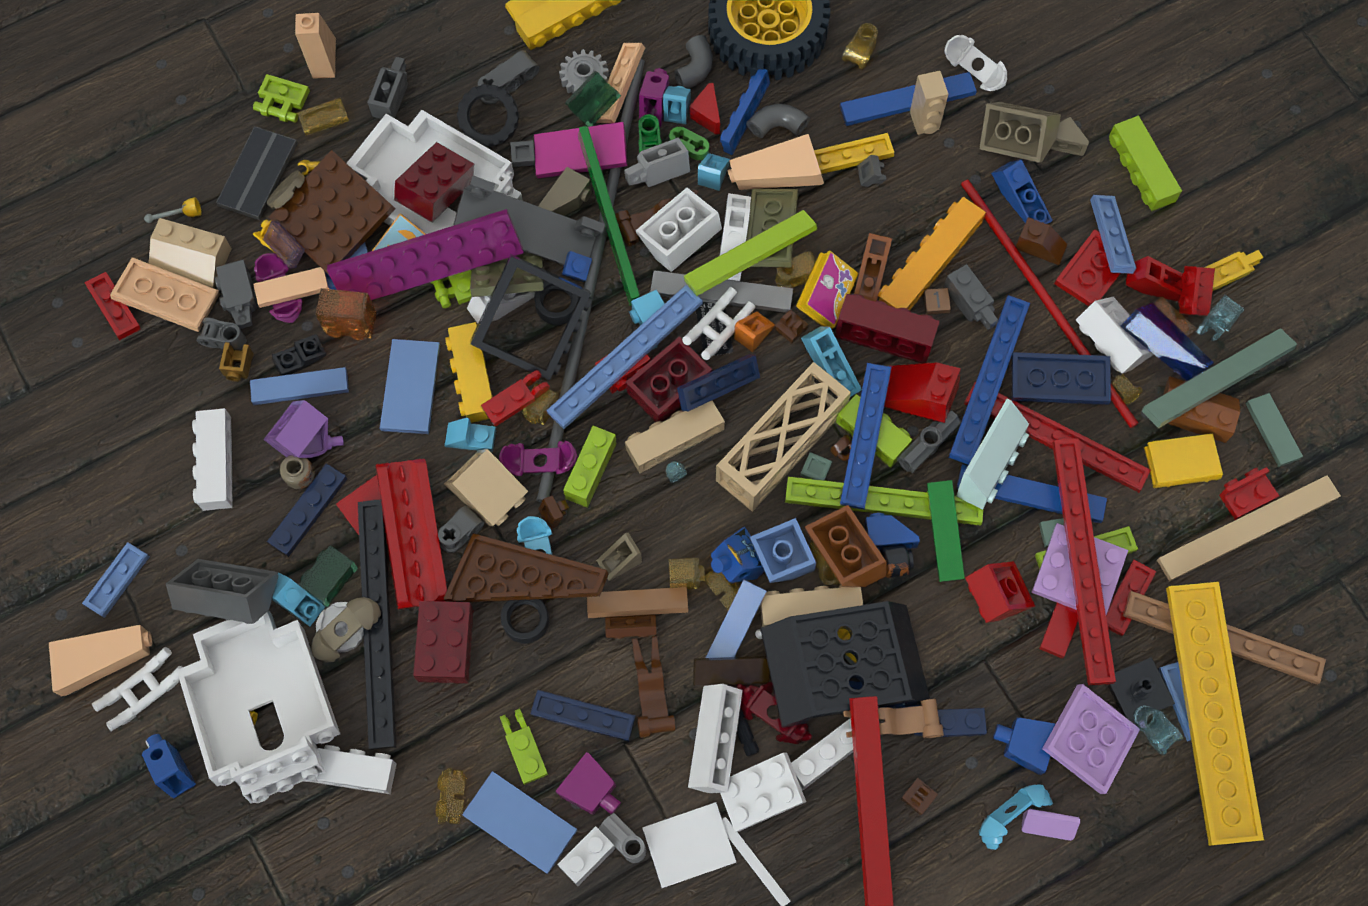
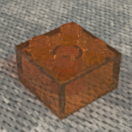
[316,288,377,340]

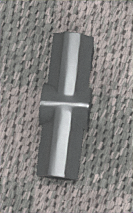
[897,410,961,473]

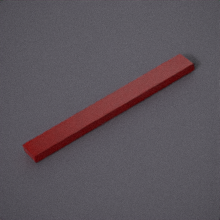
[964,381,1151,493]
[849,696,893,906]

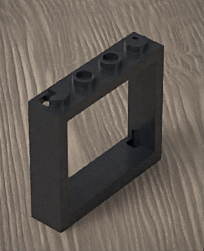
[470,254,592,380]

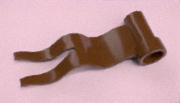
[615,189,698,247]
[632,636,675,738]

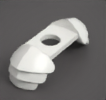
[944,35,1007,91]

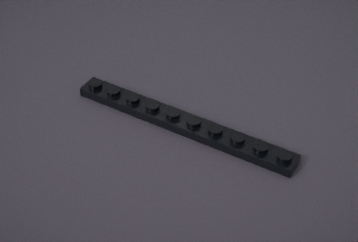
[358,499,397,750]

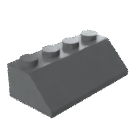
[166,559,279,624]

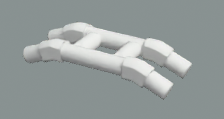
[682,287,756,360]
[92,647,183,731]

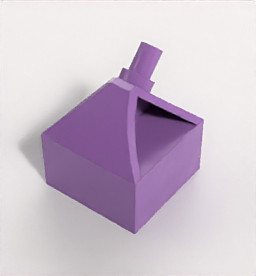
[264,400,343,458]

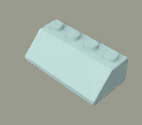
[956,399,1029,510]

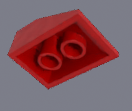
[884,362,961,423]

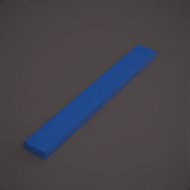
[949,295,1030,465]

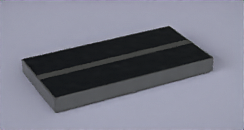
[216,126,298,220]

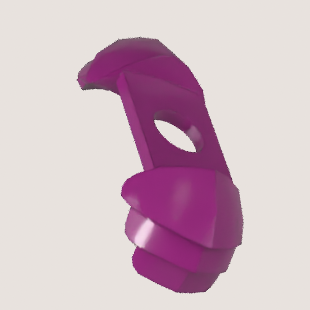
[254,253,302,323]
[499,441,578,476]

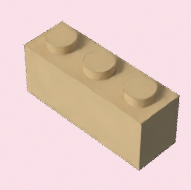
[910,71,948,135]

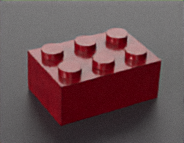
[394,142,475,222]
[626,336,712,422]
[413,601,474,683]

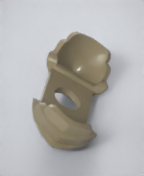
[311,597,381,662]

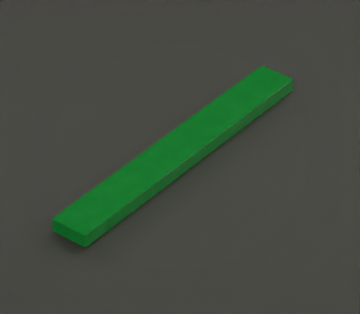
[578,126,640,306]

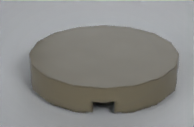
[267,170,305,209]

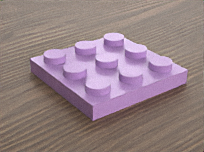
[1031,523,1128,614]
[1042,684,1140,794]

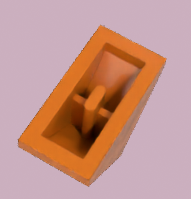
[734,311,775,352]

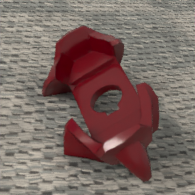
[737,682,812,744]

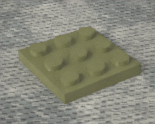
[470,252,543,297]

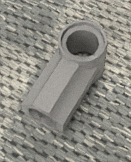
[598,813,646,863]

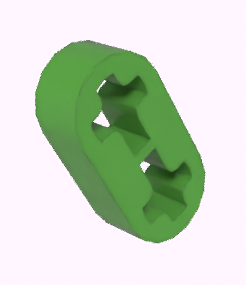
[669,127,709,160]

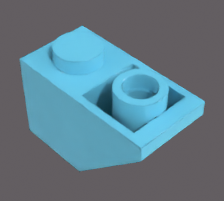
[629,289,664,349]
[272,572,325,626]

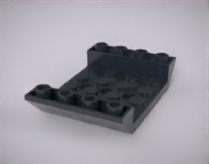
[760,601,930,728]

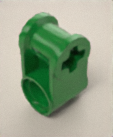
[638,114,662,153]

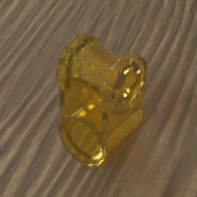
[842,23,878,70]
[775,252,816,288]

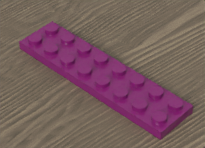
[327,209,524,308]

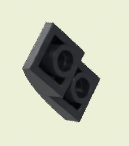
[272,334,326,376]

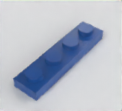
[720,69,770,155]

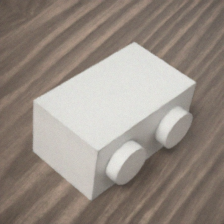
[557,826,615,886]

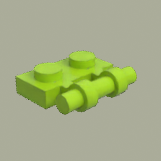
[253,74,310,123]
[430,270,472,308]

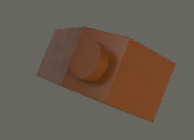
[854,233,892,302]

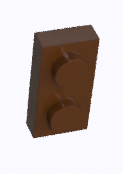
[605,614,656,639]

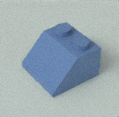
[750,518,816,583]

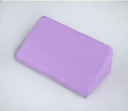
[1021,809,1080,841]

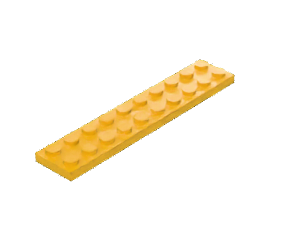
[1166,582,1264,846]

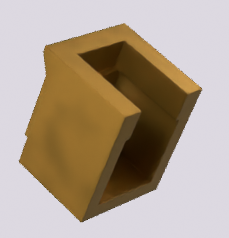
[219,342,254,382]

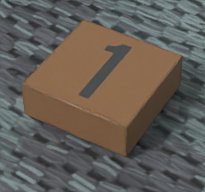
[924,288,951,314]

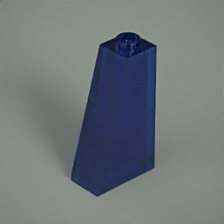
[1121,302,1214,381]

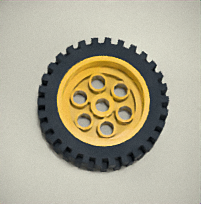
[708,0,830,80]

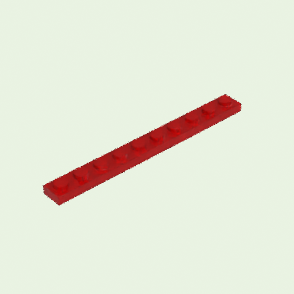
[1052,438,1116,685]

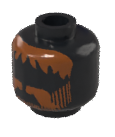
[880,544,914,578]

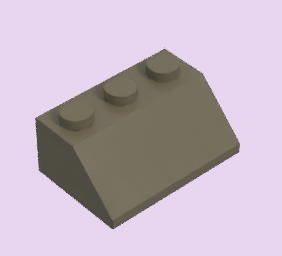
[980,102,1061,163]

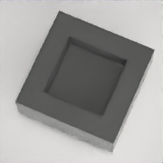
[510,140,535,167]

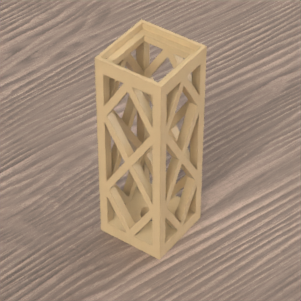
[716,362,851,512]

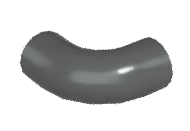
[674,35,713,89]
[746,104,810,138]

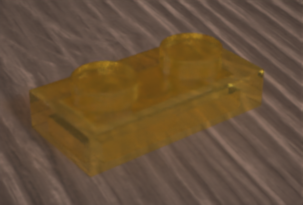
[297,98,349,135]

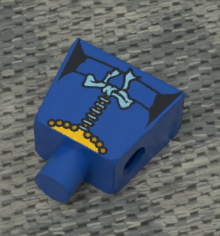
[711,527,765,583]

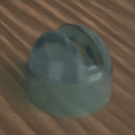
[666,461,687,483]

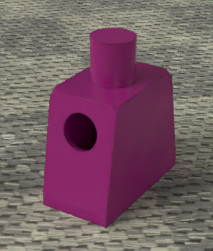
[639,68,669,127]
[556,752,621,815]

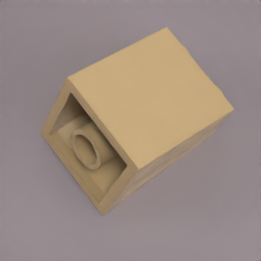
[444,449,528,526]

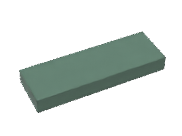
[1246,393,1303,467]

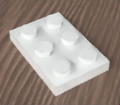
[720,753,806,832]

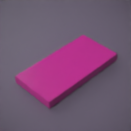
[534,122,627,178]

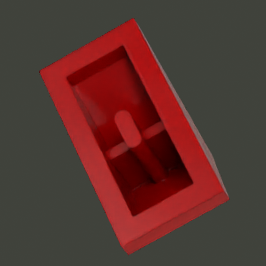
[690,83,720,135]

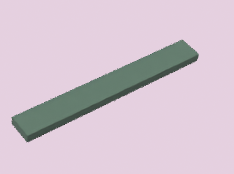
[1142,328,1297,428]

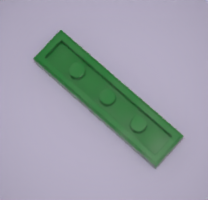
[927,480,965,582]

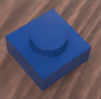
[562,251,592,282]

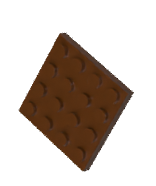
[268,150,396,274]

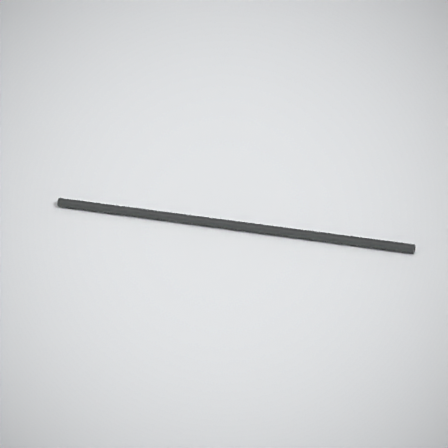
[536,59,645,503]

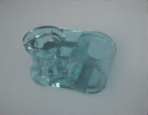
[1134,705,1183,756]

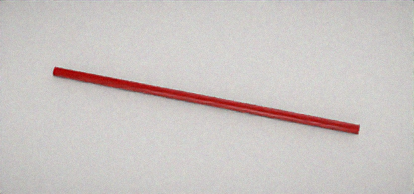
[961,179,1138,428]

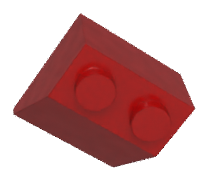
[965,561,1035,623]

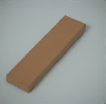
[587,587,688,618]

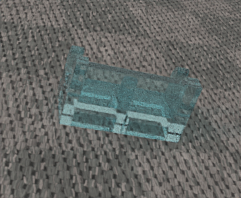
[1196,295,1245,341]

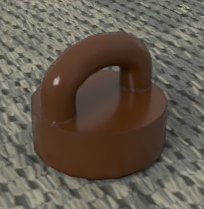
[830,435,852,461]

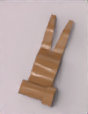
[843,699,944,738]

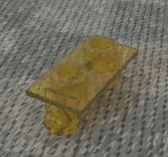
[705,571,740,611]
[435,768,466,824]

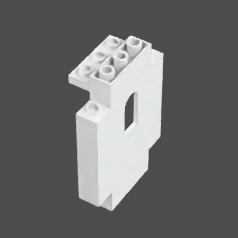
[347,110,523,234]
[177,611,340,803]

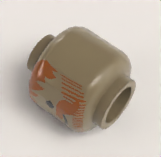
[280,455,315,489]

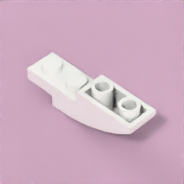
[719,193,751,281]

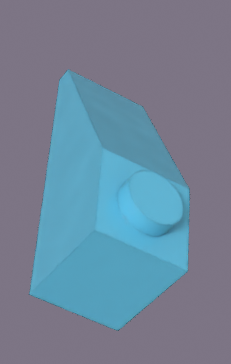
[801,326,862,397]

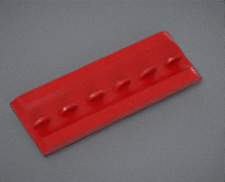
[375,459,447,609]

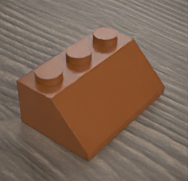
[1163,376,1240,443]
[805,505,886,587]

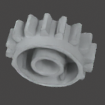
[559,49,609,98]

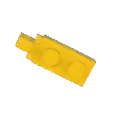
[1204,250,1263,291]

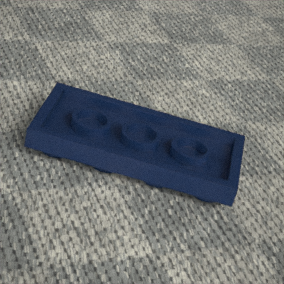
[1012,352,1111,405]

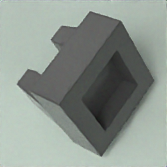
[857,155,886,187]

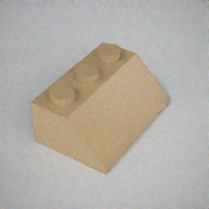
[149,218,232,289]

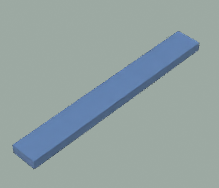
[547,285,703,429]

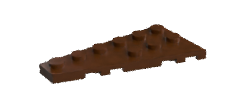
[444,533,609,602]

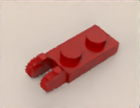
[481,370,550,426]

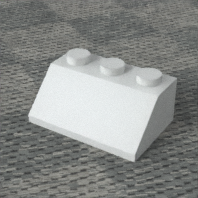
[636,188,722,272]
[1076,297,1160,373]

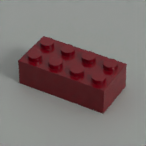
[835,293,939,363]

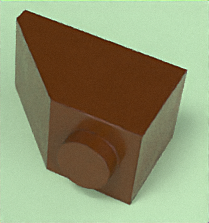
[1016,217,1067,265]

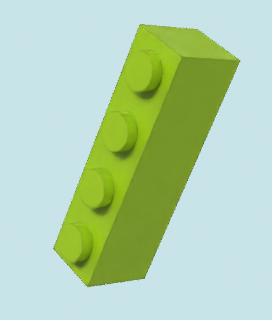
[1109,116,1182,211]

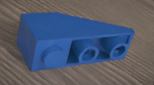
[991,159,1053,224]

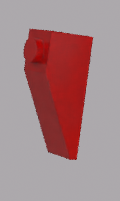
[1125,256,1183,301]

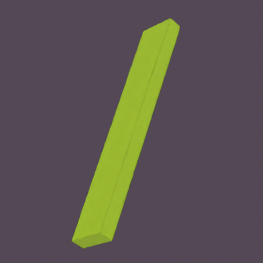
[684,210,817,296]

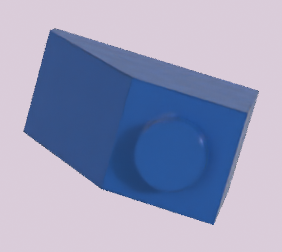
[864,513,920,552]

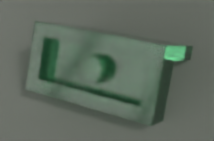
[565,71,621,127]

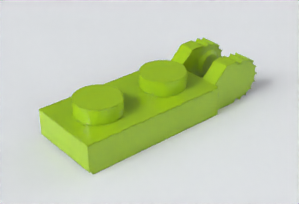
[500,709,548,785]

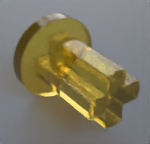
[1112,374,1143,404]

